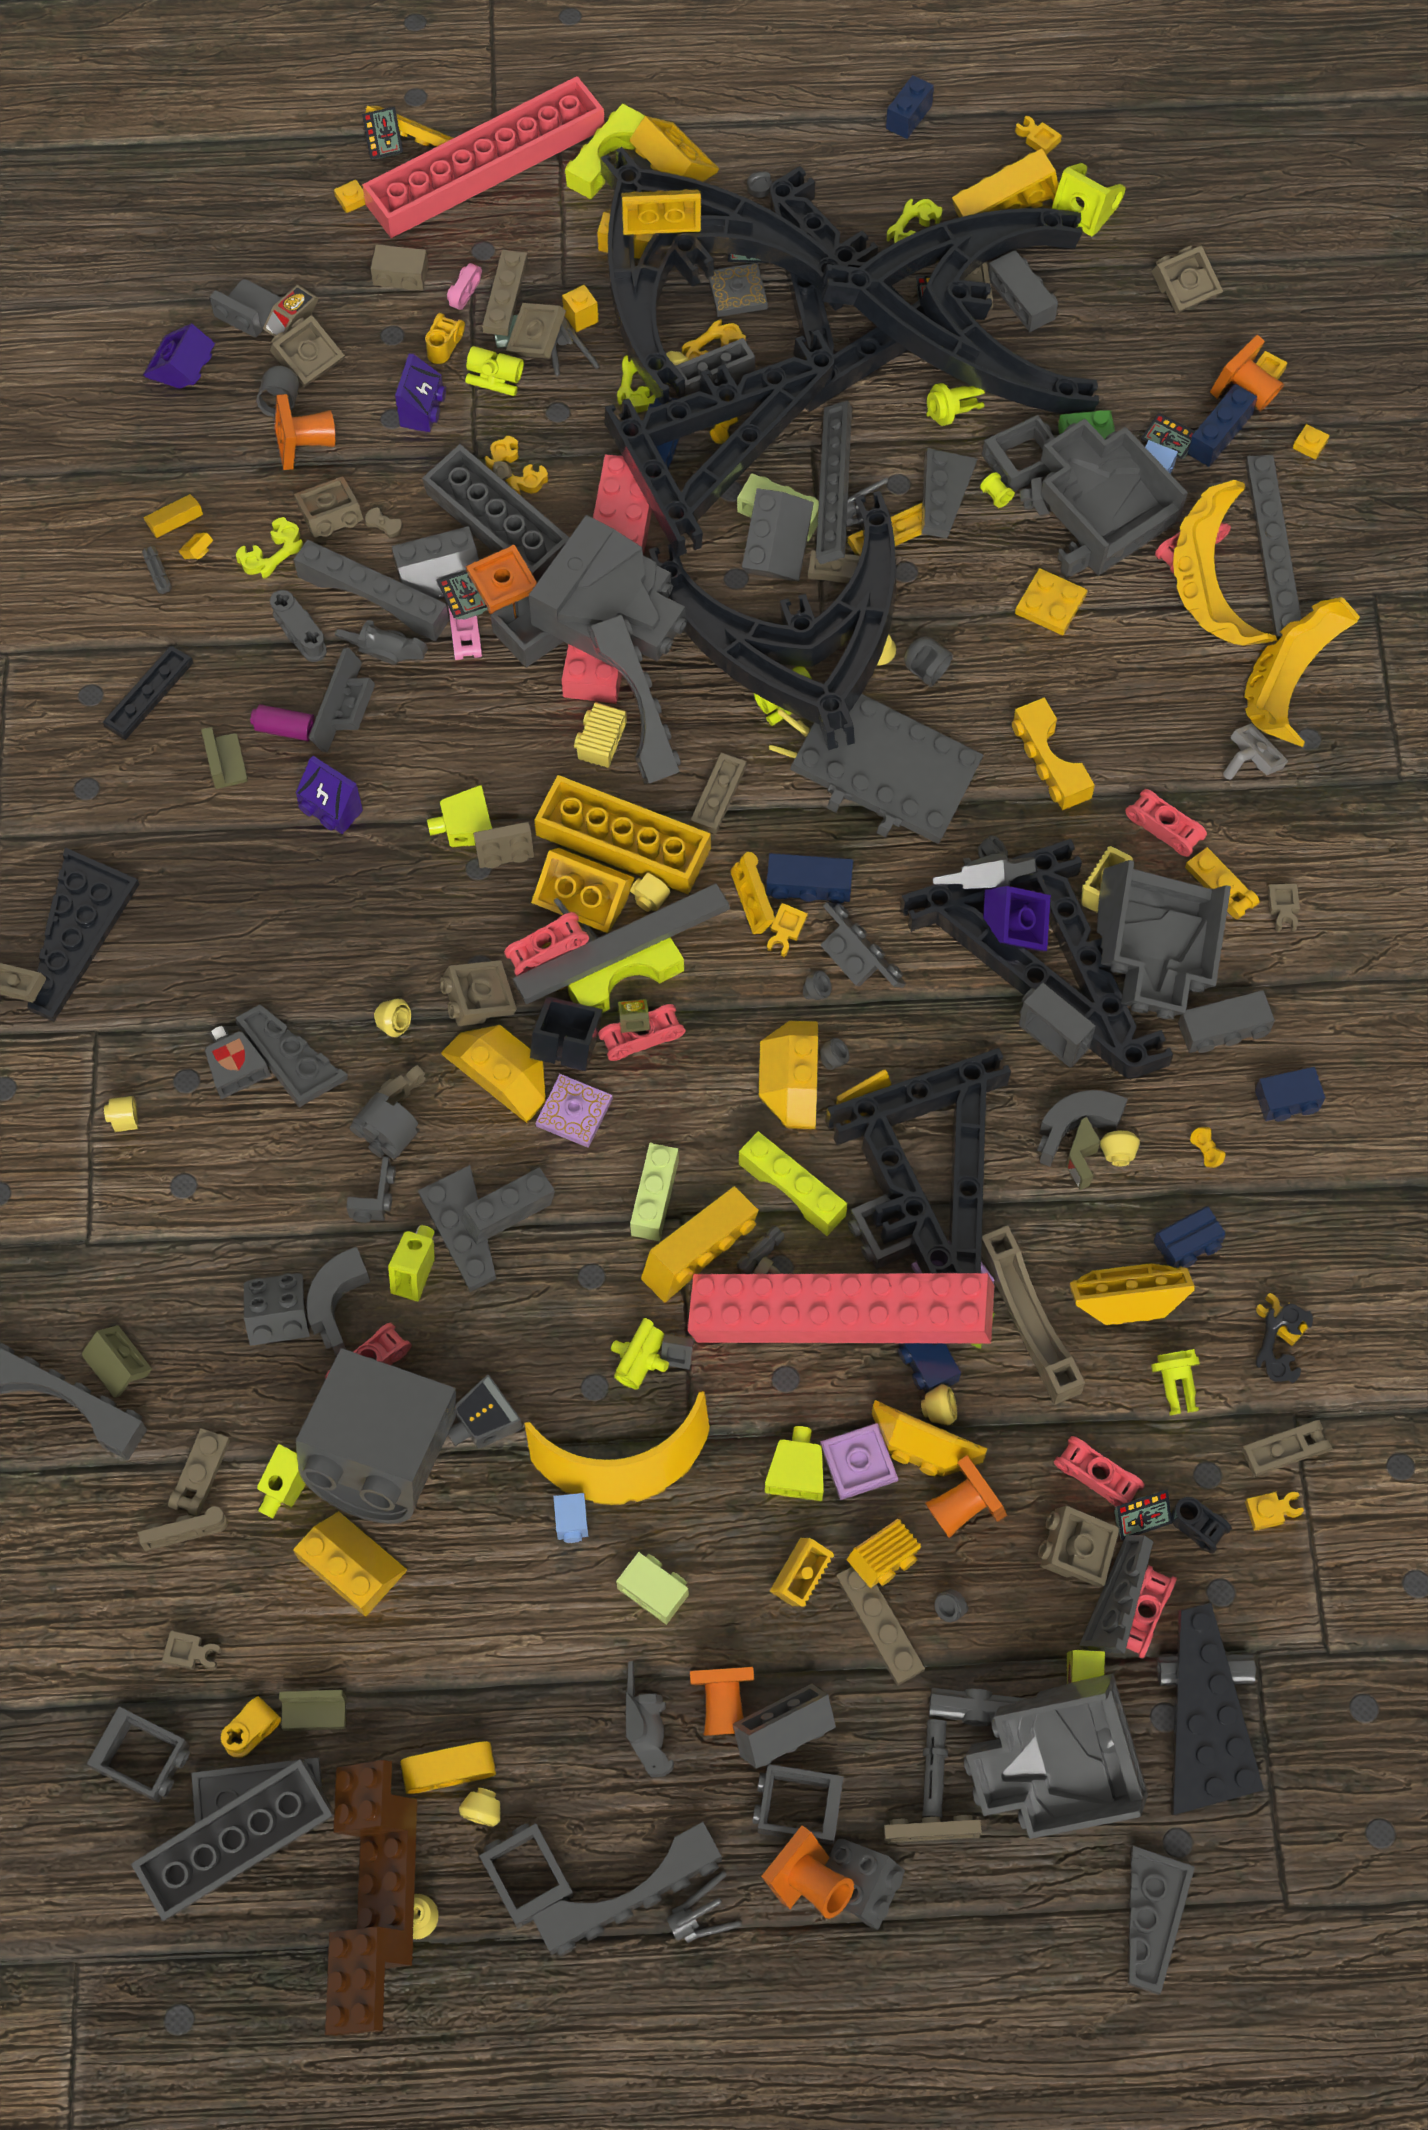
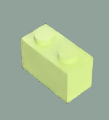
[616,1552,689,1625]

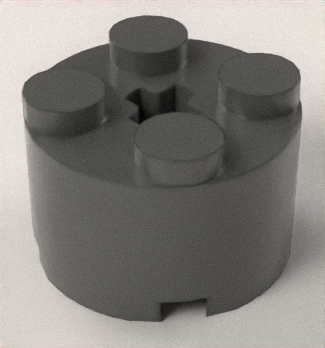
[349,1093,420,1159]

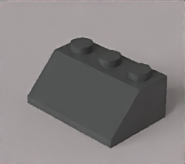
[742,488,814,582]
[391,526,479,600]

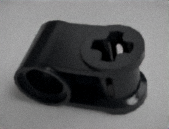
[1171,1497,1232,1554]

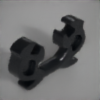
[1255,1304,1313,1383]

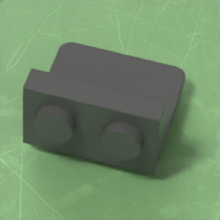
[210,279,282,338]
[244,1273,310,1346]
[825,1839,905,1930]

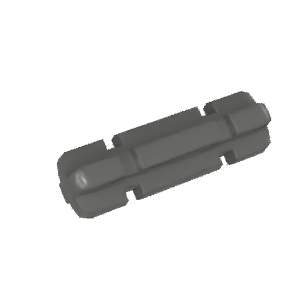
[142,546,172,594]
[736,1226,784,1274]

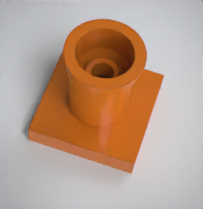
[1210,335,1285,412]
[274,394,335,470]
[466,545,537,619]
[925,1455,1007,1538]
[690,1667,754,1736]
[761,1826,854,1919]

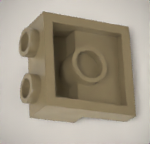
[1152,245,1223,314]
[270,315,345,388]
[294,476,363,538]
[440,960,517,1026]
[1038,1506,1119,1587]

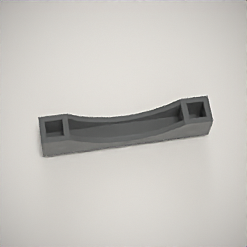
[294,539,449,641]
[587,615,681,784]
[0,1343,147,1461]
[532,1822,722,1957]

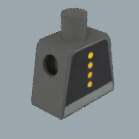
[447,1375,523,1449]

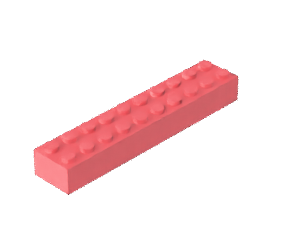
[362,76,605,238]
[562,454,655,704]
[688,1273,994,1344]

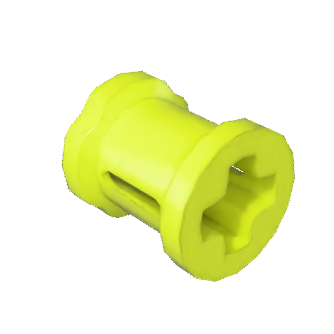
[980,472,1015,508]

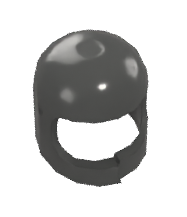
[256,366,299,417]
[904,636,953,687]

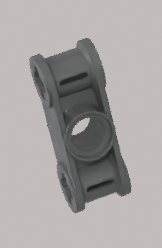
[270,590,327,662]

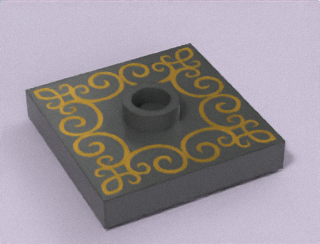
[708,263,768,317]

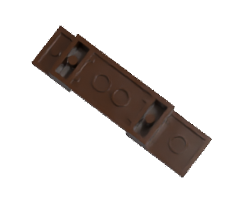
[325,1760,417,2036]

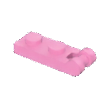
[449,608,482,660]

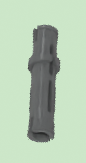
[922,1719,948,1819]

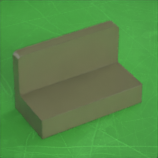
[201,727,248,789]
[82,1325,152,1398]
[279,1690,347,1731]

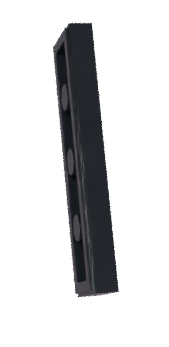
[103,645,194,740]

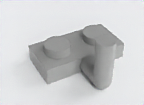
[1223,723,1288,780]

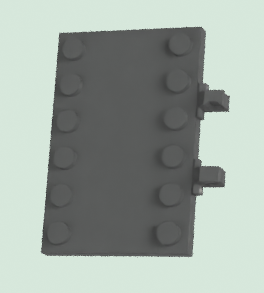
[790,694,984,844]

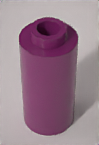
[250,704,315,741]

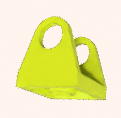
[1051,163,1126,237]

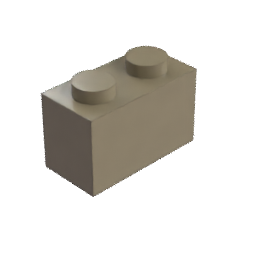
[371,244,429,291]

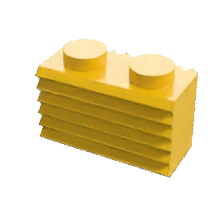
[846,1519,921,1588]
[770,1538,834,1607]

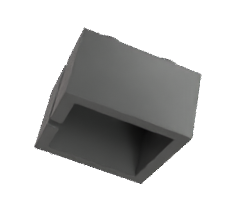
[491,596,564,668]

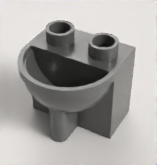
[296,1348,456,1524]

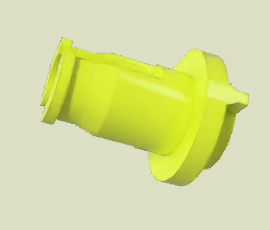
[926,383,985,426]
[1151,1349,1200,1416]

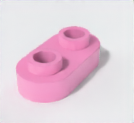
[447,263,482,310]

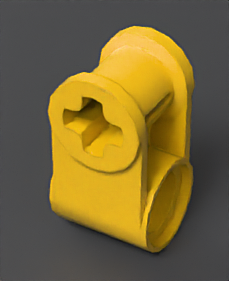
[425,313,465,364]
[221,1696,281,1758]

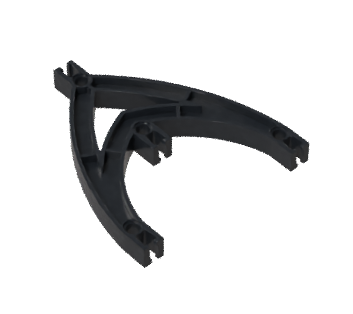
[600,147,843,404]
[821,208,1099,414]
[649,491,896,750]

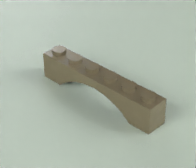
[981,1225,1085,1405]

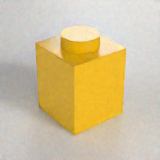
[562,285,599,333]

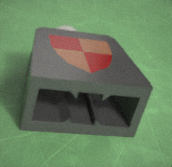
[205,1026,271,1099]

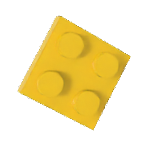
[1015,568,1087,636]

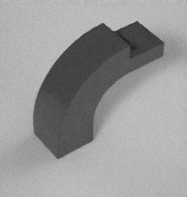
[1037,1090,1128,1167]
[307,1247,370,1356]

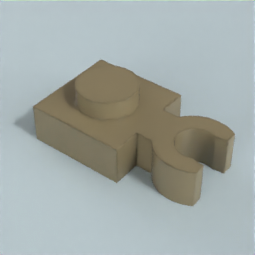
[1267,884,1300,932]
[378,1065,427,1106]
[162,1631,222,1670]

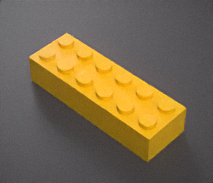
[534,775,711,895]

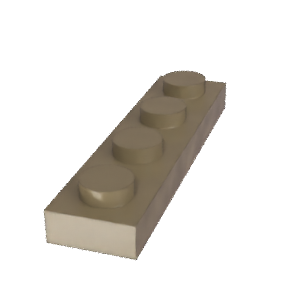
[482,250,528,336]
[836,1567,925,1686]

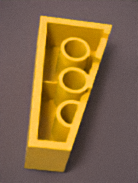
[952,148,1059,218]
[641,1186,759,1303]

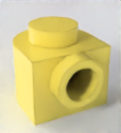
[630,872,671,912]
[104,1096,138,1132]

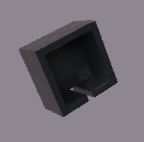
[530,996,603,1071]

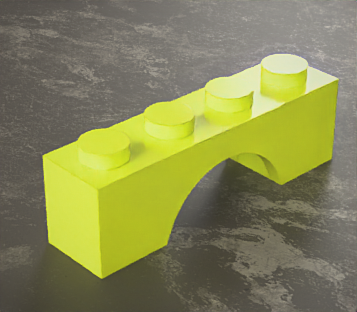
[565,103,645,199]
[568,937,684,1013]
[739,1131,847,1236]

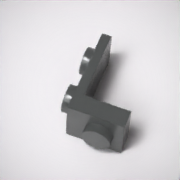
[346,1156,396,1223]

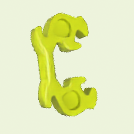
[886,199,942,243]
[617,355,656,413]
[236,517,303,579]

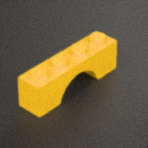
[1012,697,1095,810]

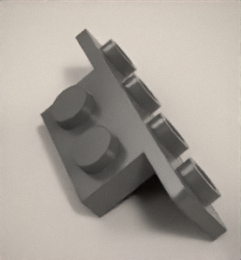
[309,648,375,752]
[821,902,906,988]

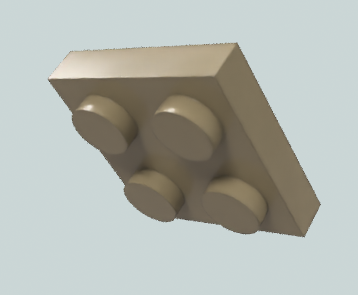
[506,303,566,359]
[473,822,534,868]

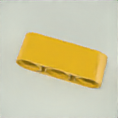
[400,1741,496,1794]

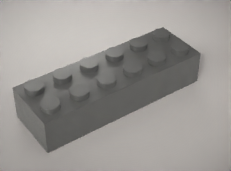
[422,444,569,583]
[131,1759,334,1921]

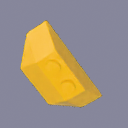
[759,1021,818,1129]
[441,1025,546,1123]
[1070,1263,1194,1325]
[872,1400,988,1477]

